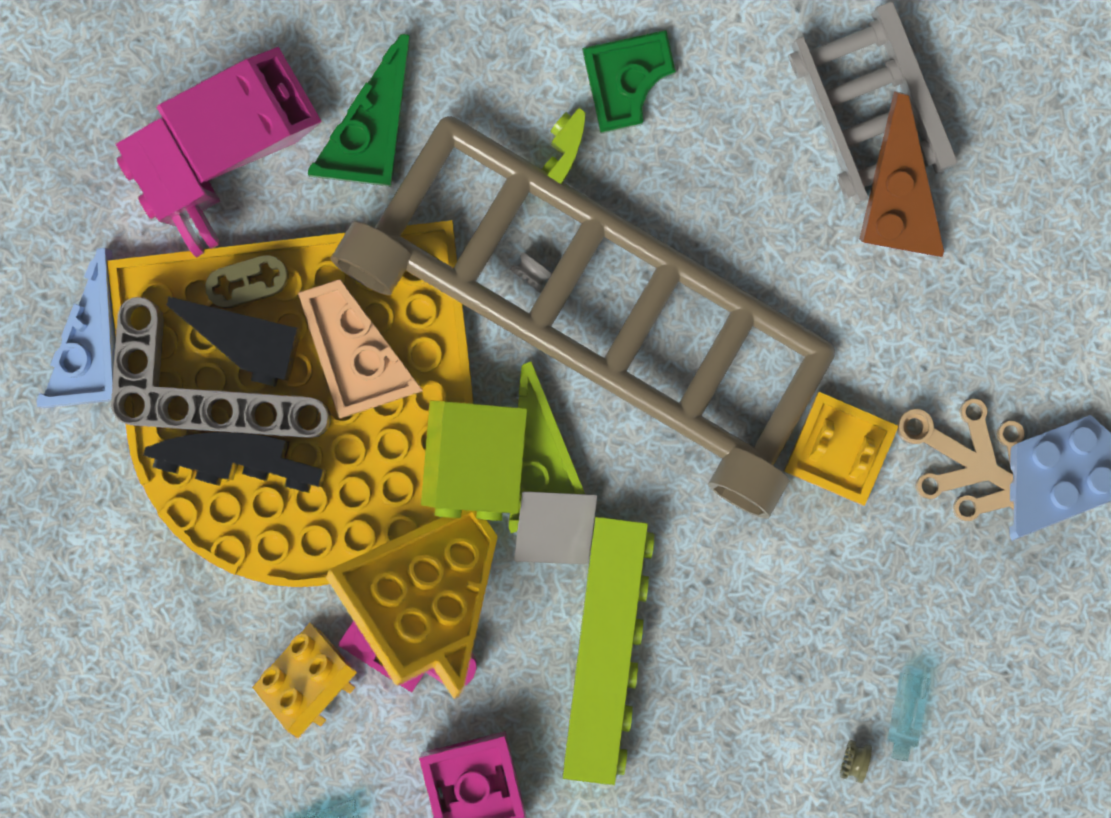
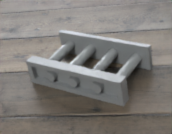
[789,1,958,205]

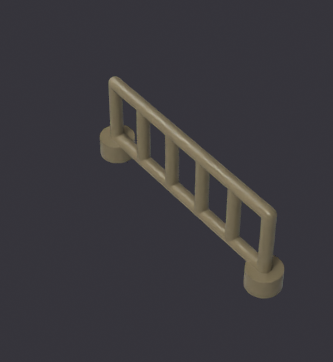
[330,116,835,519]

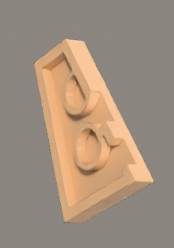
[298,280,423,419]

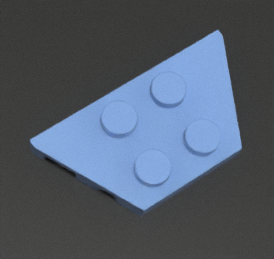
[1009,415,1111,541]

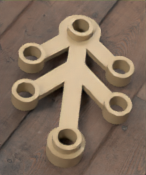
[897,399,1025,521]

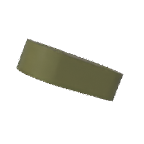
[205,255,289,308]

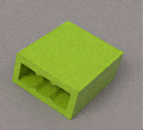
[421,400,527,521]

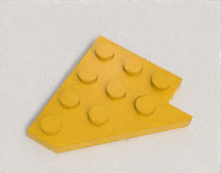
[326,510,498,699]

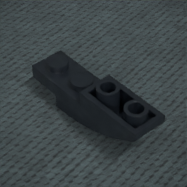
[143,432,327,493]

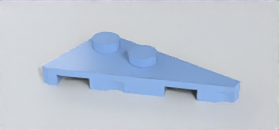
[36,248,116,408]

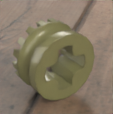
[840,740,872,783]

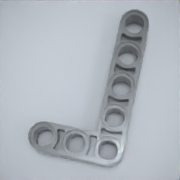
[111,297,331,438]

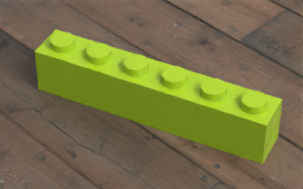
[562,516,655,786]

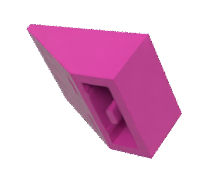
[156,46,322,184]

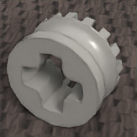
[510,252,552,293]

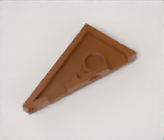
[859,91,944,257]

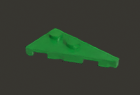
[308,34,410,187]

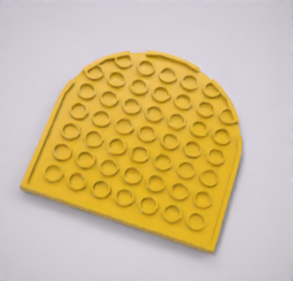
[107,220,473,587]

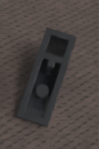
[166,296,302,387]

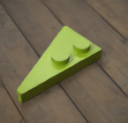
[508,361,585,534]

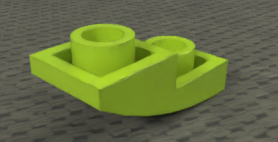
[542,108,586,184]

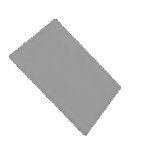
[514,492,597,564]

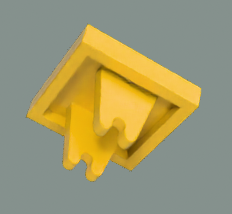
[783,392,899,506]
[252,623,357,739]

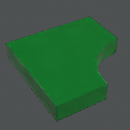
[582,30,676,134]

